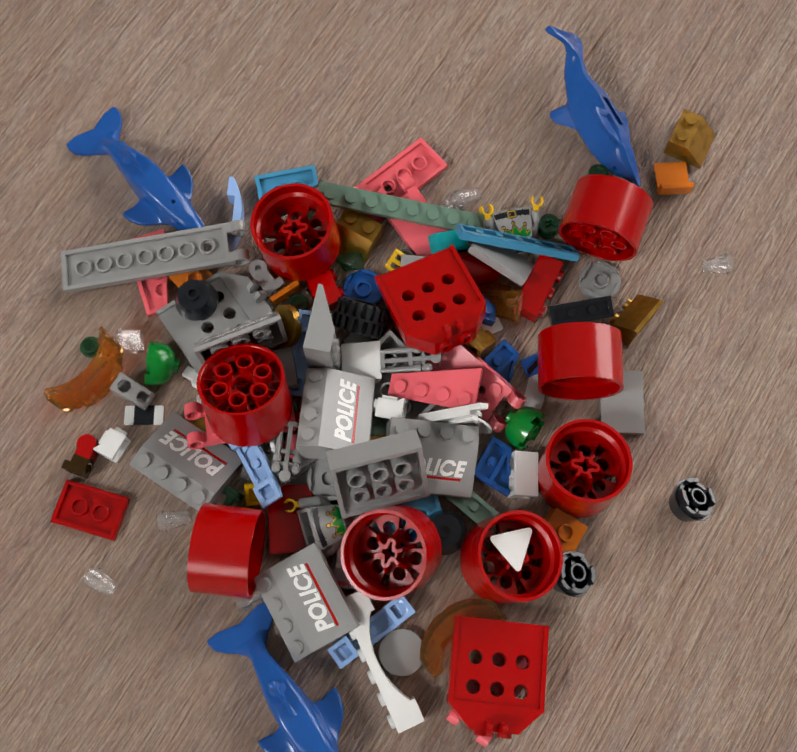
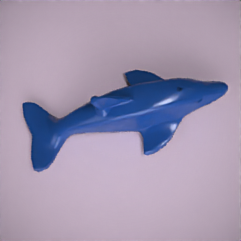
[545,25,641,187]
[66,106,205,231]
[207,602,344,752]

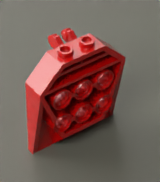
[374,245,486,355]
[446,615,549,739]

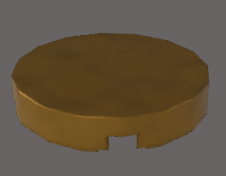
[274,304,302,347]

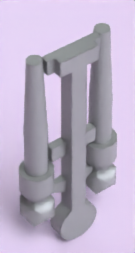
[379,347,442,373]
[271,421,302,483]

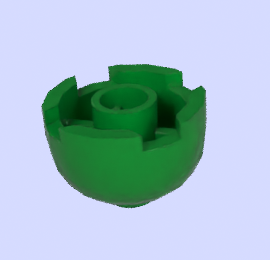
[145,341,179,385]
[505,406,547,451]

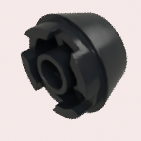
[175,280,218,321]
[669,478,716,522]
[428,510,466,555]
[553,551,596,597]

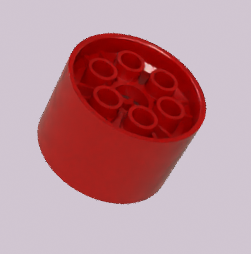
[559,174,653,261]
[250,183,341,281]
[538,322,624,400]
[197,343,292,447]
[538,419,633,518]
[187,503,266,599]
[340,505,442,601]
[460,510,563,604]

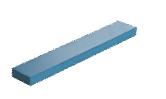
[455,224,580,262]

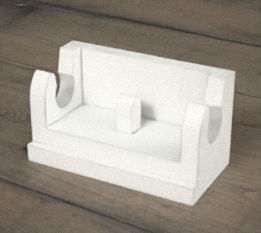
[508,450,538,499]

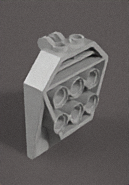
[156,272,274,374]

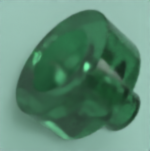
[222,485,245,506]

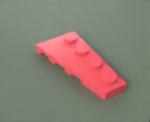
[133,229,169,318]
[388,368,483,408]

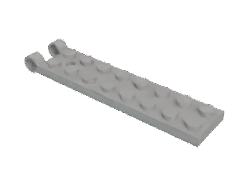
[61,220,250,293]

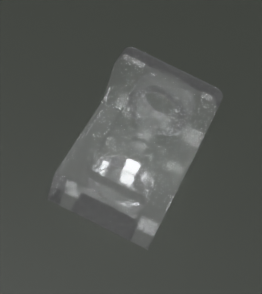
[109,329,144,356]

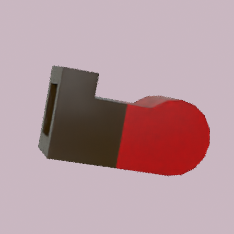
[61,434,100,479]

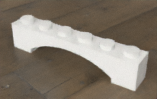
[346,591,425,733]

